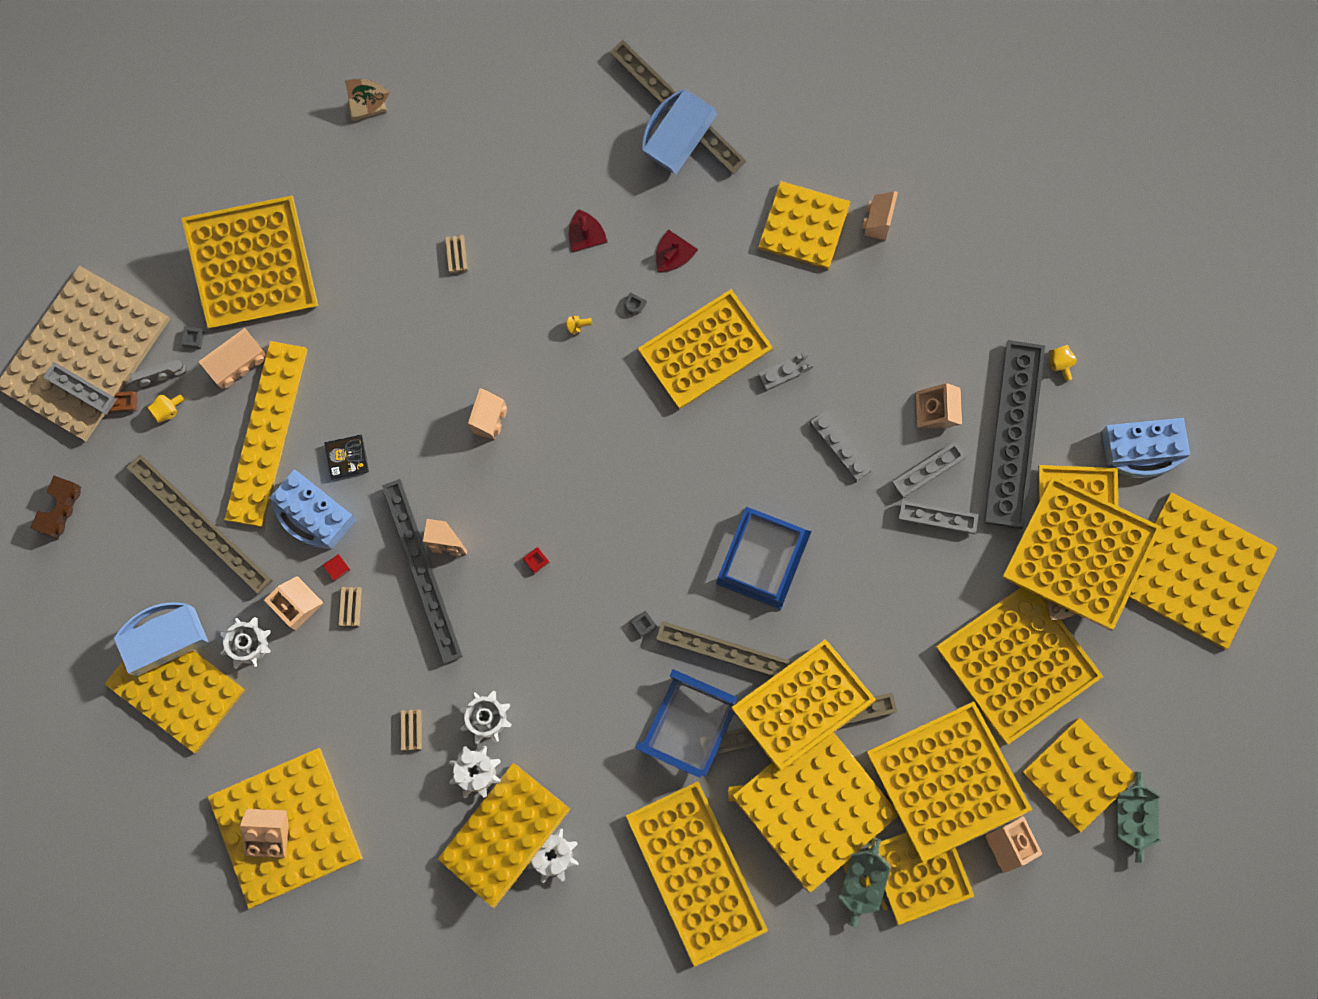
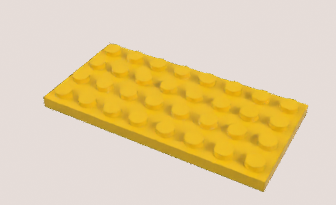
[626,781,768,967]

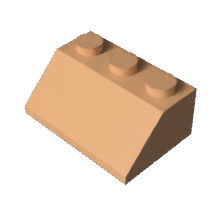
[198,328,266,390]

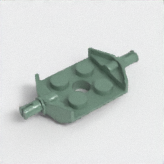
[1117,772,1161,863]
[838,837,891,927]

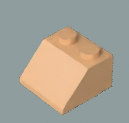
[862,191,898,241]
[916,383,962,428]
[468,388,507,440]
[985,817,1042,873]

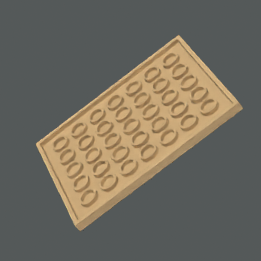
[0,266,170,442]

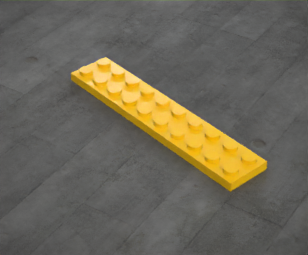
[224,341,308,528]

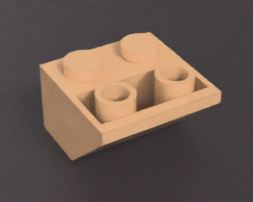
[423,519,467,557]
[264,576,324,631]
[240,809,289,858]

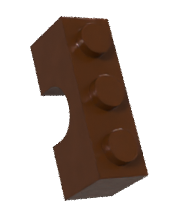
[30,476,81,539]

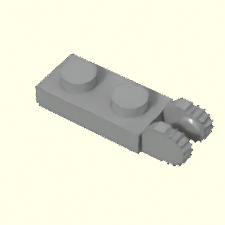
[758,353,813,391]
[130,360,187,387]

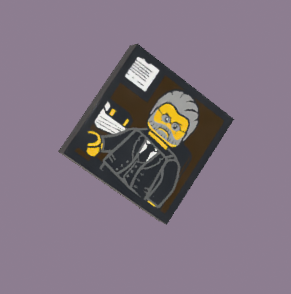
[324,434,369,480]

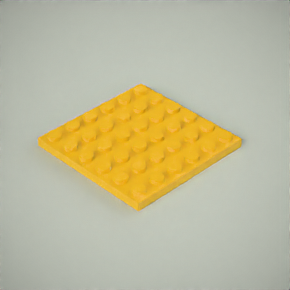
[181,195,318,328]
[1002,476,1162,631]
[1129,492,1278,650]
[935,587,1103,745]
[867,701,1032,863]
[732,733,898,893]
[208,748,363,909]

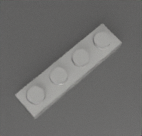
[44,362,117,415]
[810,411,872,482]
[892,441,967,499]
[898,500,979,535]

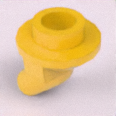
[566,316,592,335]

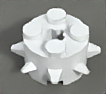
[220,617,271,669]
[460,691,512,744]
[449,746,501,798]
[527,828,578,883]

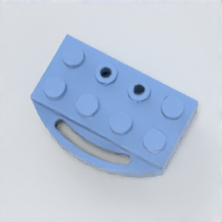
[642,89,718,175]
[1101,418,1190,478]
[269,469,357,549]
[114,602,209,677]

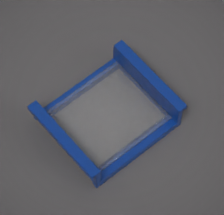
[716,506,812,610]
[636,669,737,779]

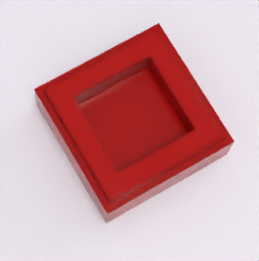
[522,547,550,574]
[323,554,350,581]

